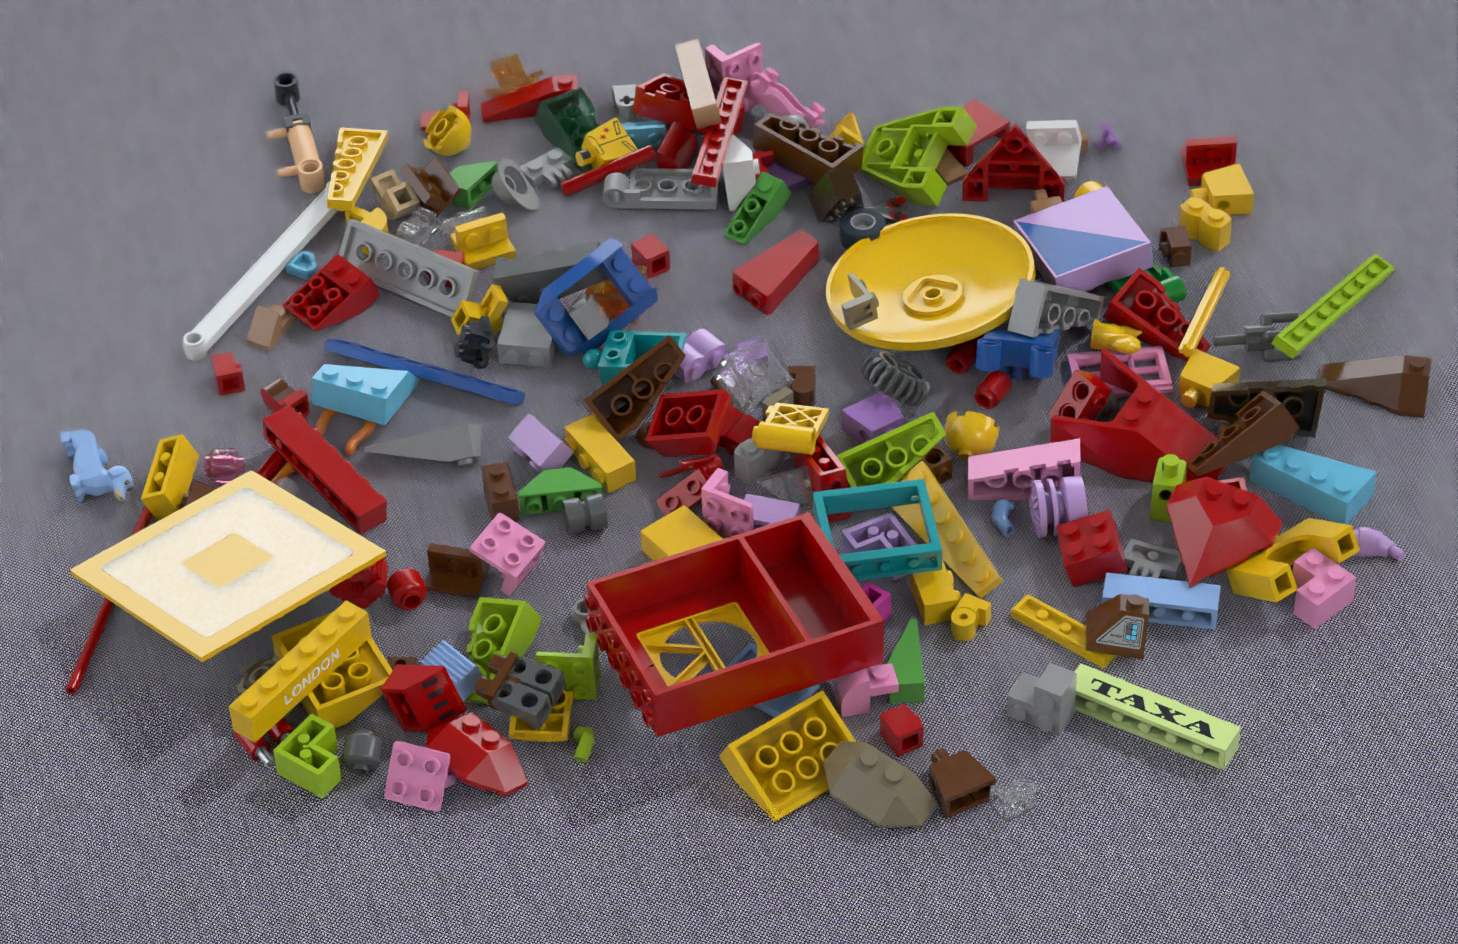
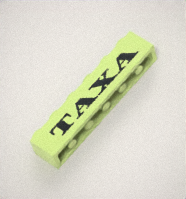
[1075,664,1241,770]

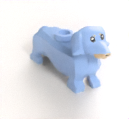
[60,429,134,503]

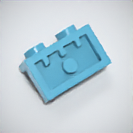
[621,120,667,149]

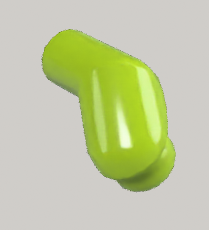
[573,725,594,763]

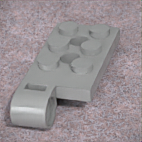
[602,168,719,210]

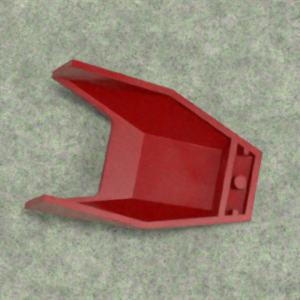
[1050,348,1227,483]

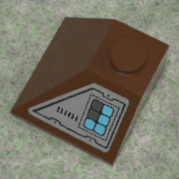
[1085,594,1149,659]

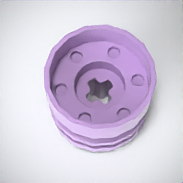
[1029,476,1088,538]

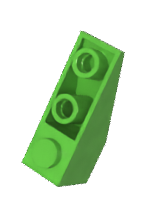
[723,171,792,245]

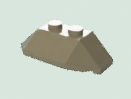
[823,741,938,828]

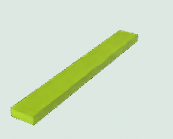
[1271,253,1395,359]

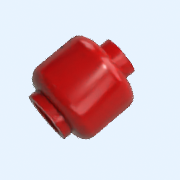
[387,568,427,610]

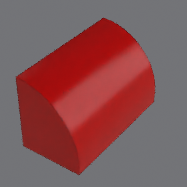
[657,122,698,169]

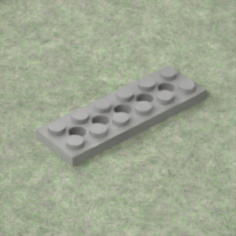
[339,219,479,317]

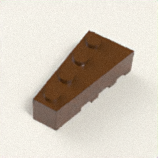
[752,113,864,184]

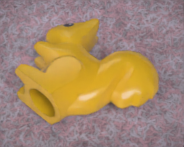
[1090,319,1142,355]

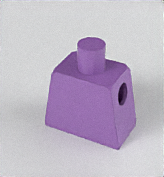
[842,391,904,444]

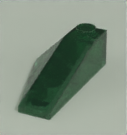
[534,87,599,173]

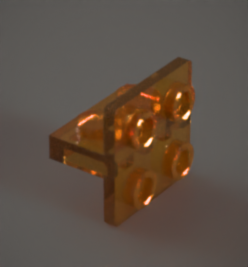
[484,53,544,97]

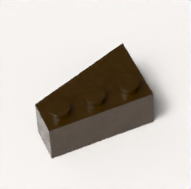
[808,164,864,223]

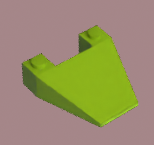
[860,107,977,206]

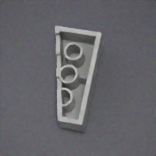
[1007,278,1105,337]

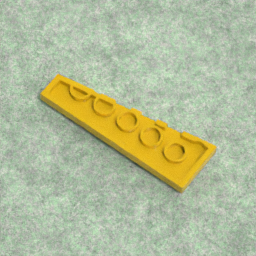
[327,127,388,211]

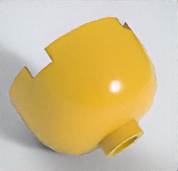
[423,105,472,157]
[944,411,1000,461]

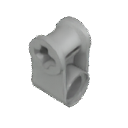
[612,84,639,123]

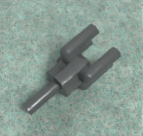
[1213,311,1301,362]

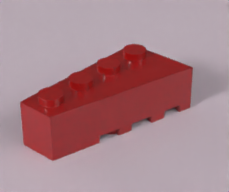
[632,73,745,136]

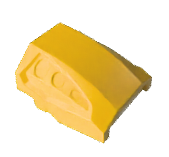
[508,690,574,742]

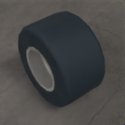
[840,208,886,250]

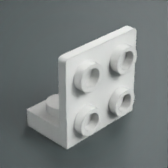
[1026,120,1082,179]

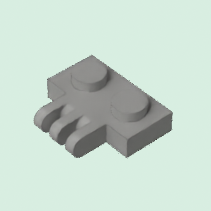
[520,147,574,189]
[1124,539,1182,580]

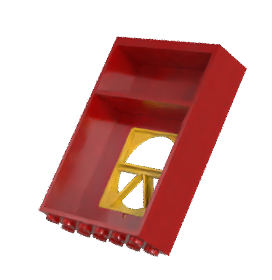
[584,512,884,737]

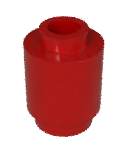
[974,371,1012,409]

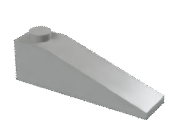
[364,424,481,466]

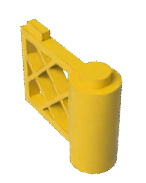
[752,403,829,455]

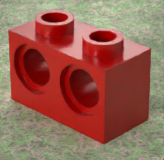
[1049,370,1112,421]

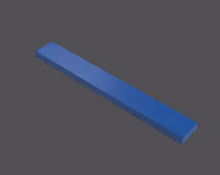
[324,338,526,404]

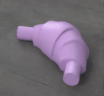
[1351,526,1405,561]

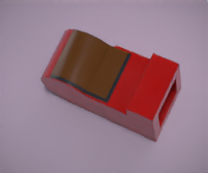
[260,378,310,417]

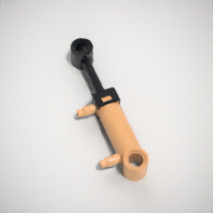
[266,72,325,193]

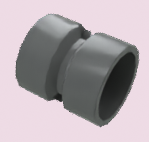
[562,493,608,535]

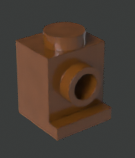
[1159,226,1192,267]

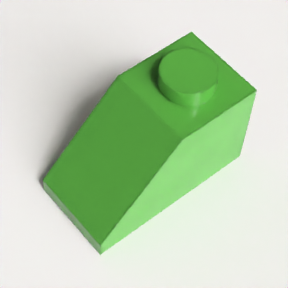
[450,161,498,209]

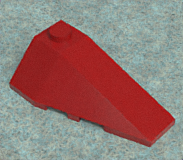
[480,74,580,122]
[1103,268,1211,362]

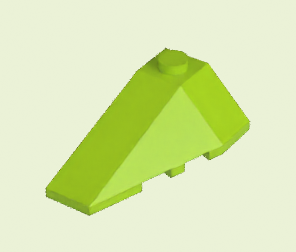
[836,411,946,488]
[464,597,542,704]

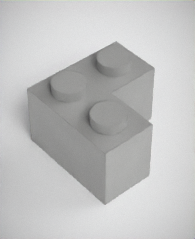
[1007,663,1077,736]

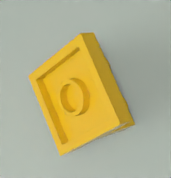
[450,212,516,270]

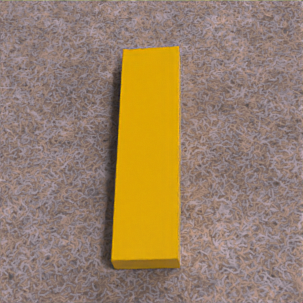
[1010,594,1117,669]

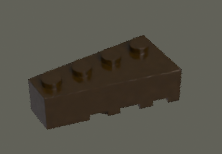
[1207,378,1326,438]

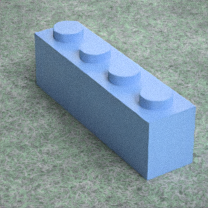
[1102,573,1221,630]

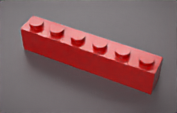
[263,405,388,535]

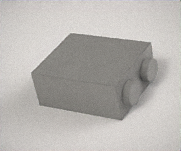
[497,302,557,368]

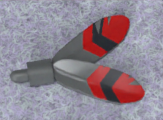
[863,197,910,223]

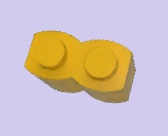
[1179,197,1232,252]

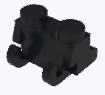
[454,316,495,369]

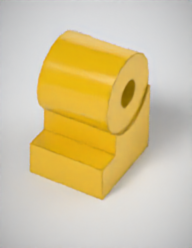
[951,593,991,641]

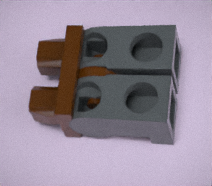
[475,651,566,731]

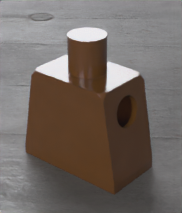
[929,748,996,819]

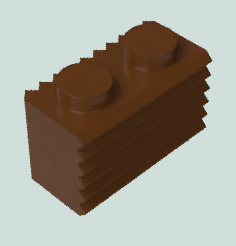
[481,462,520,523]

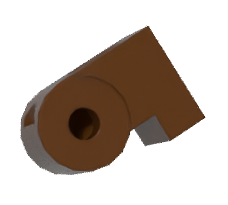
[788,365,816,407]

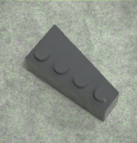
[493,241,609,304]

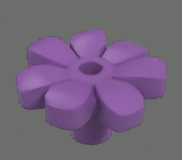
[1095,123,1123,151]

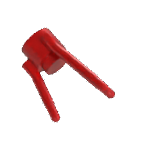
[658,453,723,478]

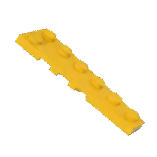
[892,461,1003,598]

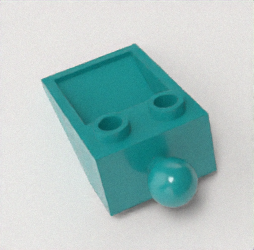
[583,330,688,386]

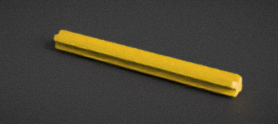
[1179,267,1230,357]

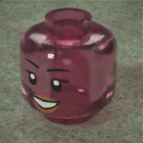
[204,448,245,484]

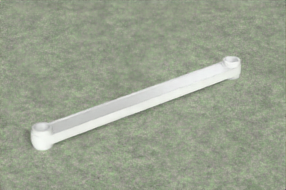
[183,181,338,361]

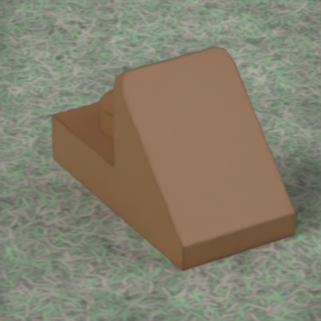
[247,304,297,351]

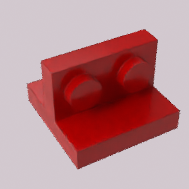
[1180,136,1237,186]

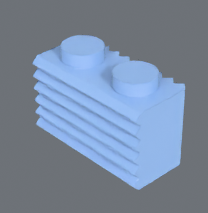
[419,640,484,701]

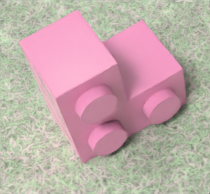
[1293,547,1356,629]

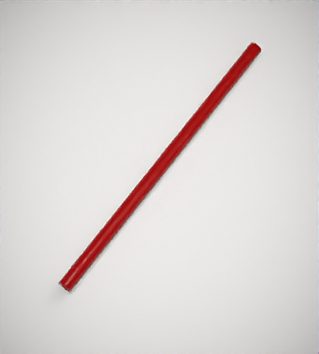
[66,506,153,695]

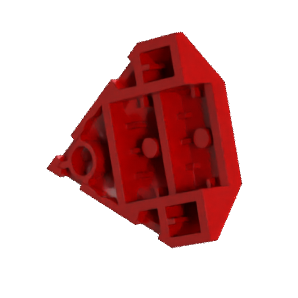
[962,123,1065,202]
[1166,477,1283,588]

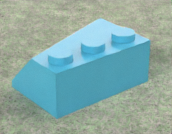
[312,364,419,425]

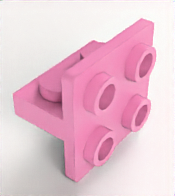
[384,741,456,812]

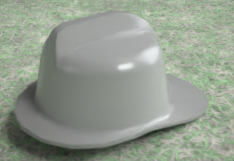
[491,158,540,210]

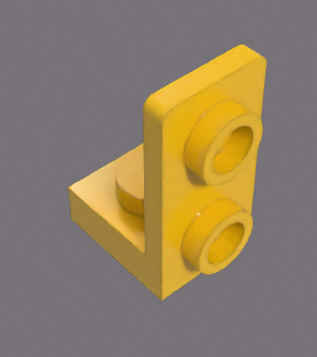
[828,112,864,146]

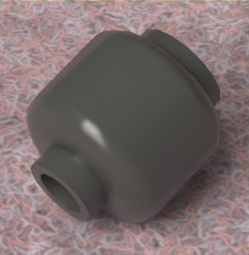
[342,729,382,776]

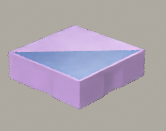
[1013,186,1154,292]

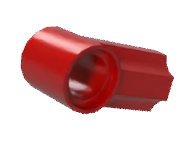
[946,333,986,375]

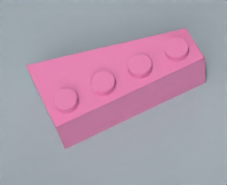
[968,438,1081,500]

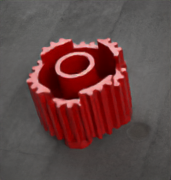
[330,557,388,609]

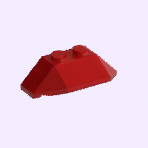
[426,712,528,797]

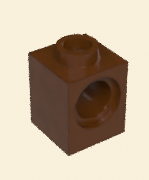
[911,444,952,484]

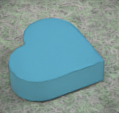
[285,251,318,280]

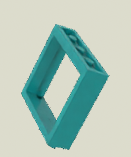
[813,479,942,581]

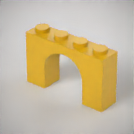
[1226,518,1360,603]

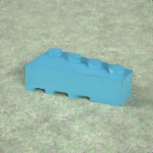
[1249,445,1377,524]

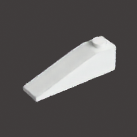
[723,135,760,211]

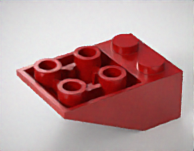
[282,254,380,332]

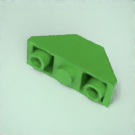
[519,467,602,515]

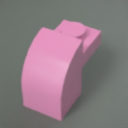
[835,663,899,717]

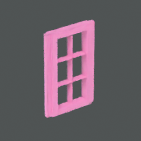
[1066,346,1173,398]

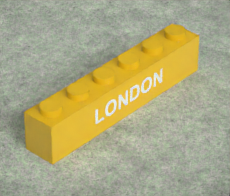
[229,601,371,743]

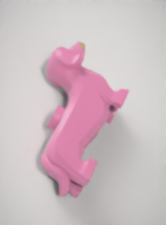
[742,67,826,128]

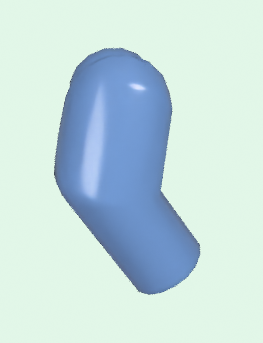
[991,499,1015,537]

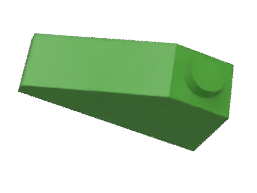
[887,618,924,704]

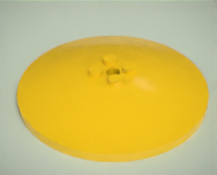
[826,213,1035,351]

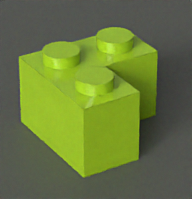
[273,713,342,799]

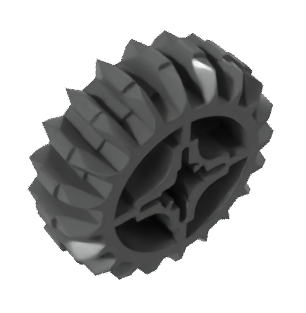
[861,349,931,406]

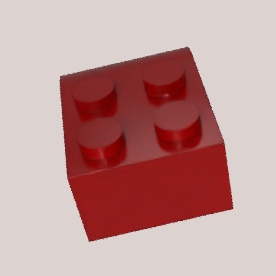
[645,389,732,457]

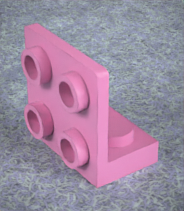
[705,42,763,95]
[701,468,754,537]
[470,513,546,596]

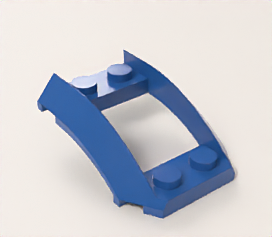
[534,237,658,356]

